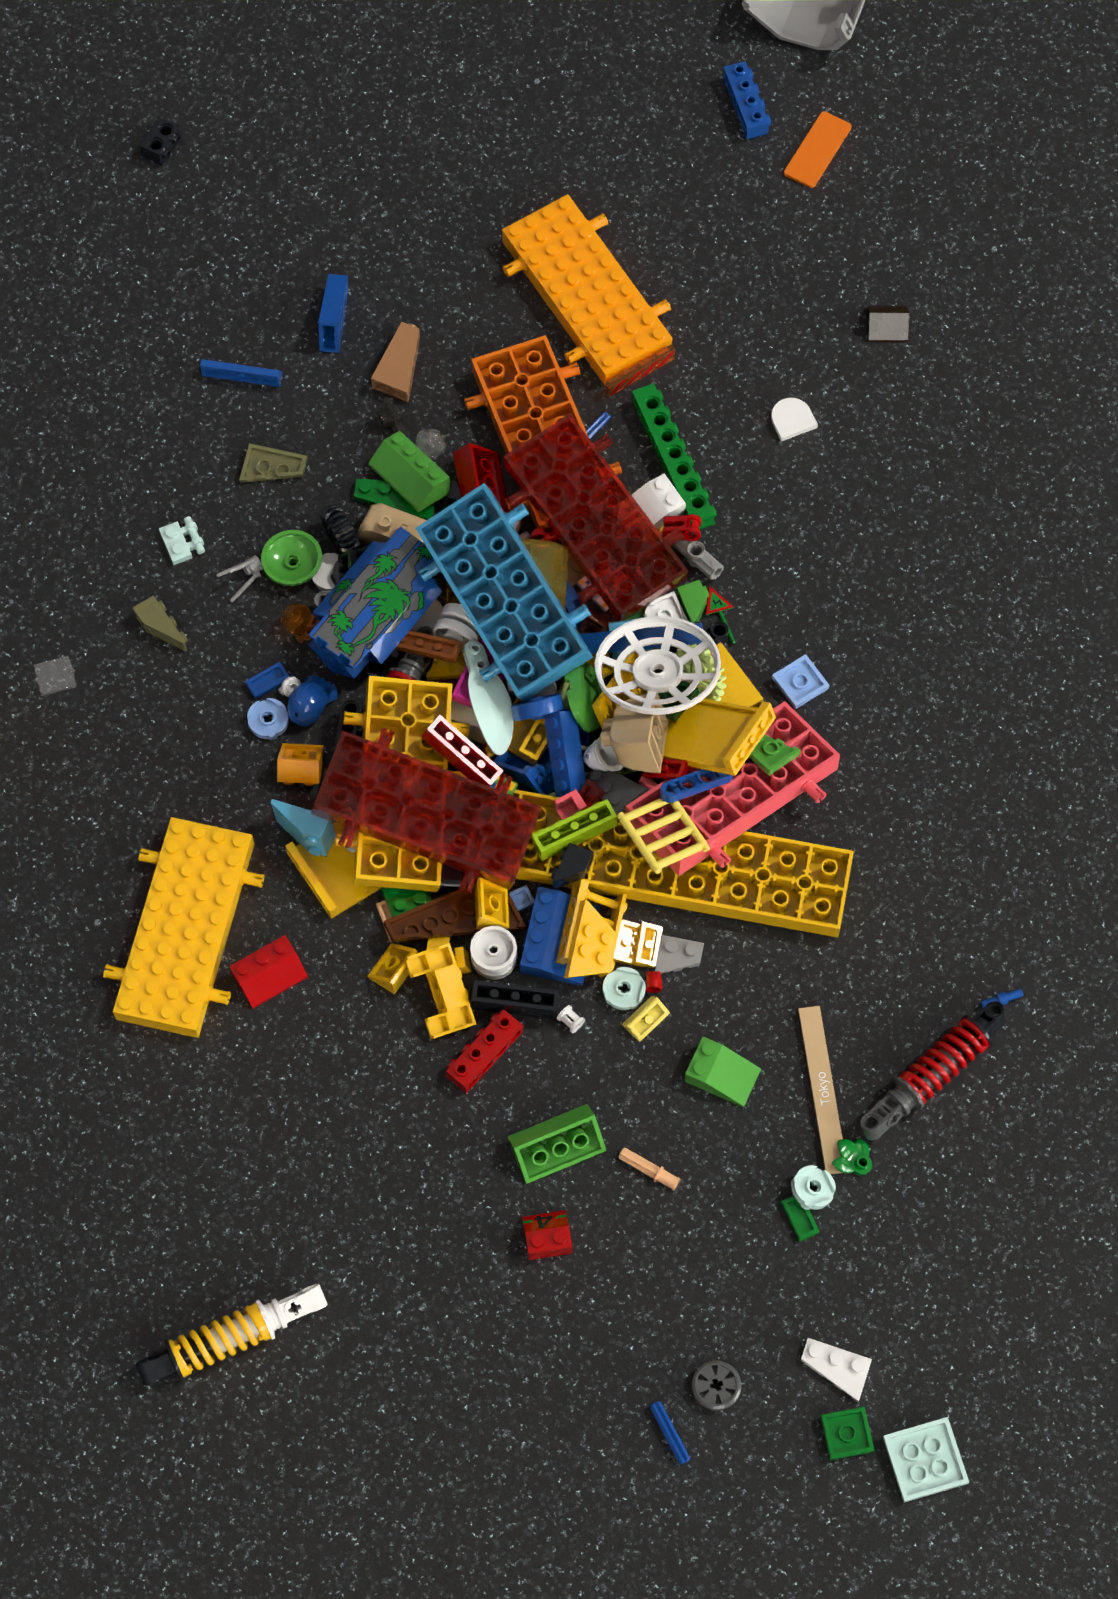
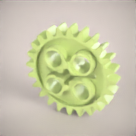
[674,644,727,701]

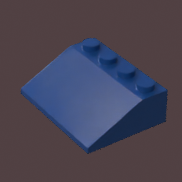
[520,886,600,986]

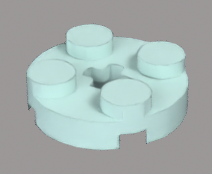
[603,967,646,1010]
[791,1165,836,1210]

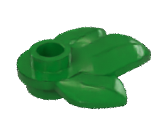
[832,1138,872,1175]

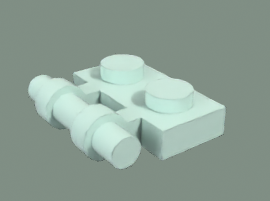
[159,516,205,565]

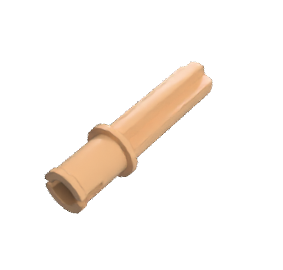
[619,1148,680,1191]

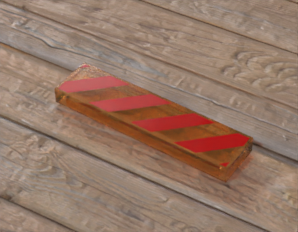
[605,344,675,397]

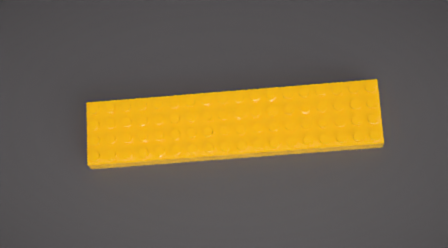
[464,790,854,938]

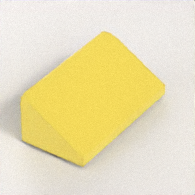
[622,996,670,1042]

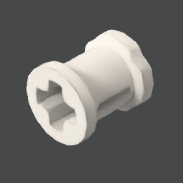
[557,1005,585,1033]

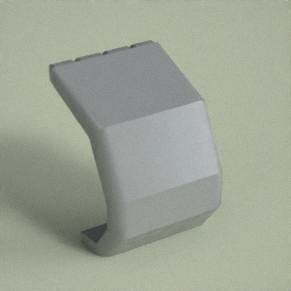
[742,0,865,50]

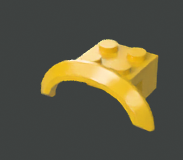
[485,696,548,766]

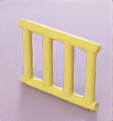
[617,798,710,874]

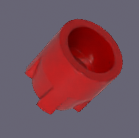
[645,971,662,993]

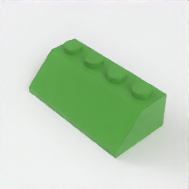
[369,431,450,512]
[508,1104,607,1184]

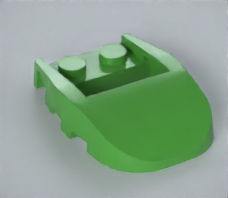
[565,662,603,733]

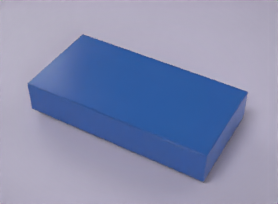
[245,662,290,700]

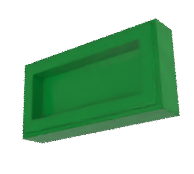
[781,1196,820,1242]

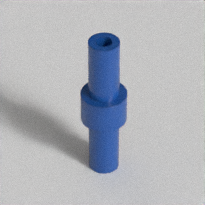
[980,988,1023,1009]

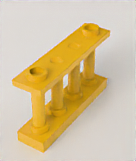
[556,879,627,978]

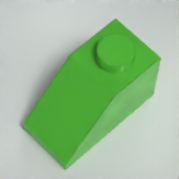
[676,580,709,623]

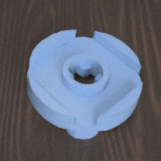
[247,698,289,740]

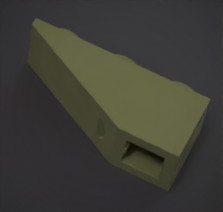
[133,595,188,651]

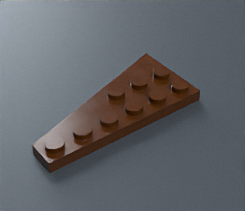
[383,873,526,942]

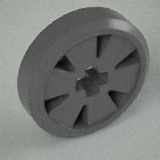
[692,1360,741,1411]

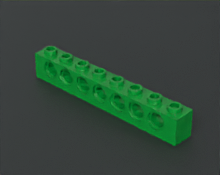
[632,383,717,530]

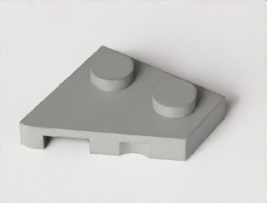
[655,935,704,973]

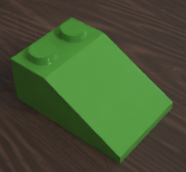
[685,1037,761,1107]

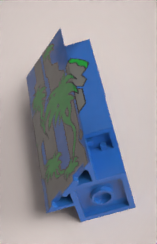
[308,526,442,679]

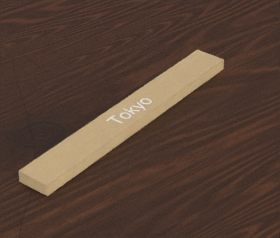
[798,1006,842,1175]

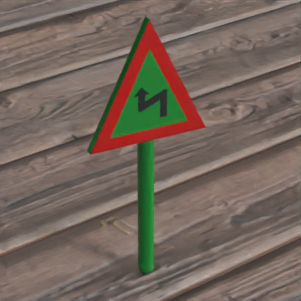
[706,586,735,644]

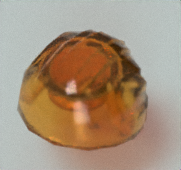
[281,603,311,643]

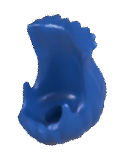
[287,675,338,726]

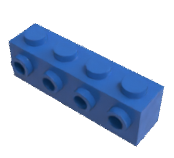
[723,61,771,139]
[544,710,588,797]

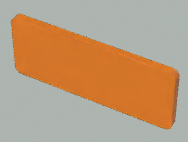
[784,111,852,188]

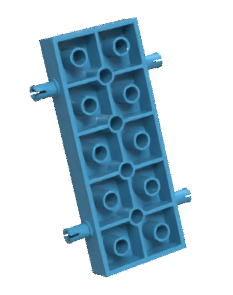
[415,483,593,702]

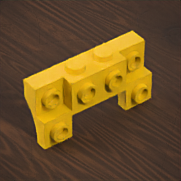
[404,943,476,1039]

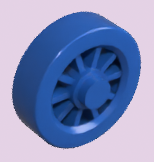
[511,693,564,721]

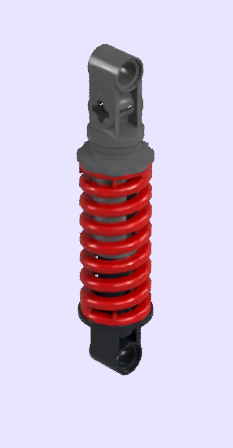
[860,1001,1006,1141]

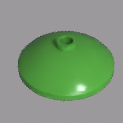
[261,530,322,586]

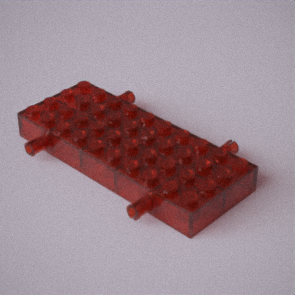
[503,414,688,621]
[311,728,541,894]

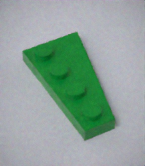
[354,478,435,520]

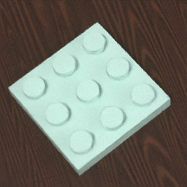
[883,1417,969,1503]

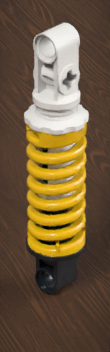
[135,1284,328,1386]

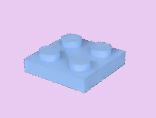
[772,654,830,709]

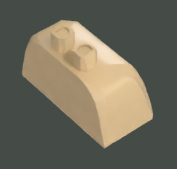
[357,503,427,545]
[601,693,669,773]

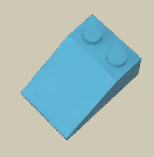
[271,799,336,857]

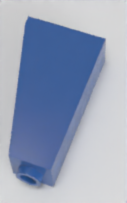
[318,274,348,353]

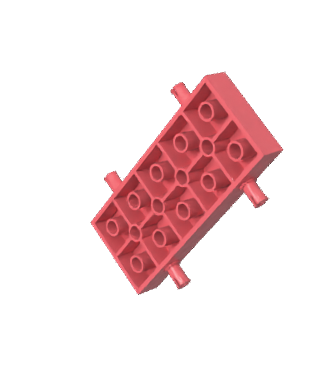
[625,701,840,876]

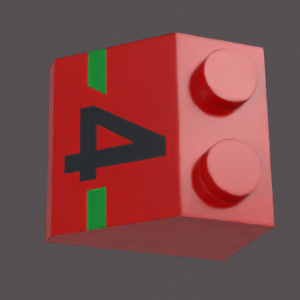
[522,1210,572,1260]

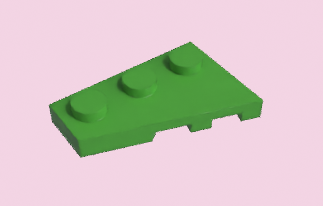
[749,734,801,776]

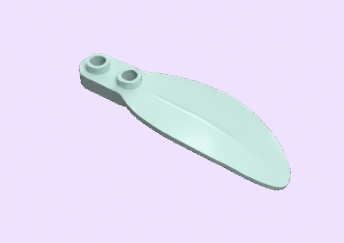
[463,641,514,756]

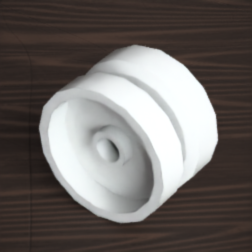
[433,603,480,652]
[470,926,517,980]

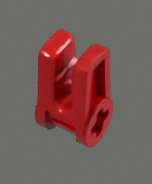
[662,514,702,541]

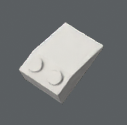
[612,473,686,539]

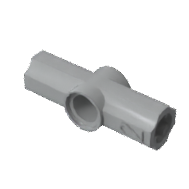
[669,540,724,580]

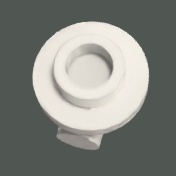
[278,676,301,697]

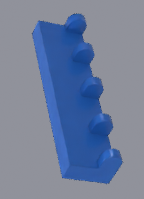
[200,359,282,387]

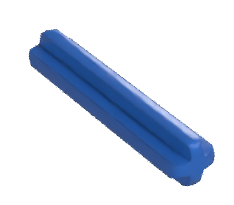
[650,1401,690,1465]

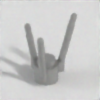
[217,555,263,602]

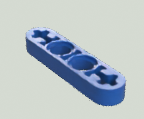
[660,769,733,803]

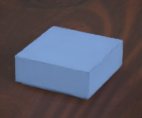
[509,885,535,913]

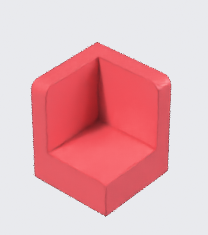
[554,789,587,820]

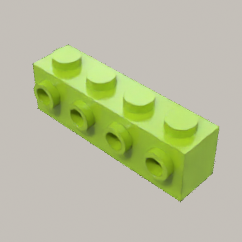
[532,799,617,862]

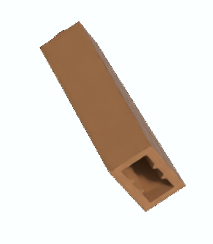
[371,322,420,402]

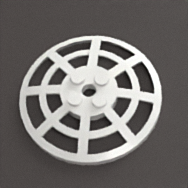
[595,616,721,715]

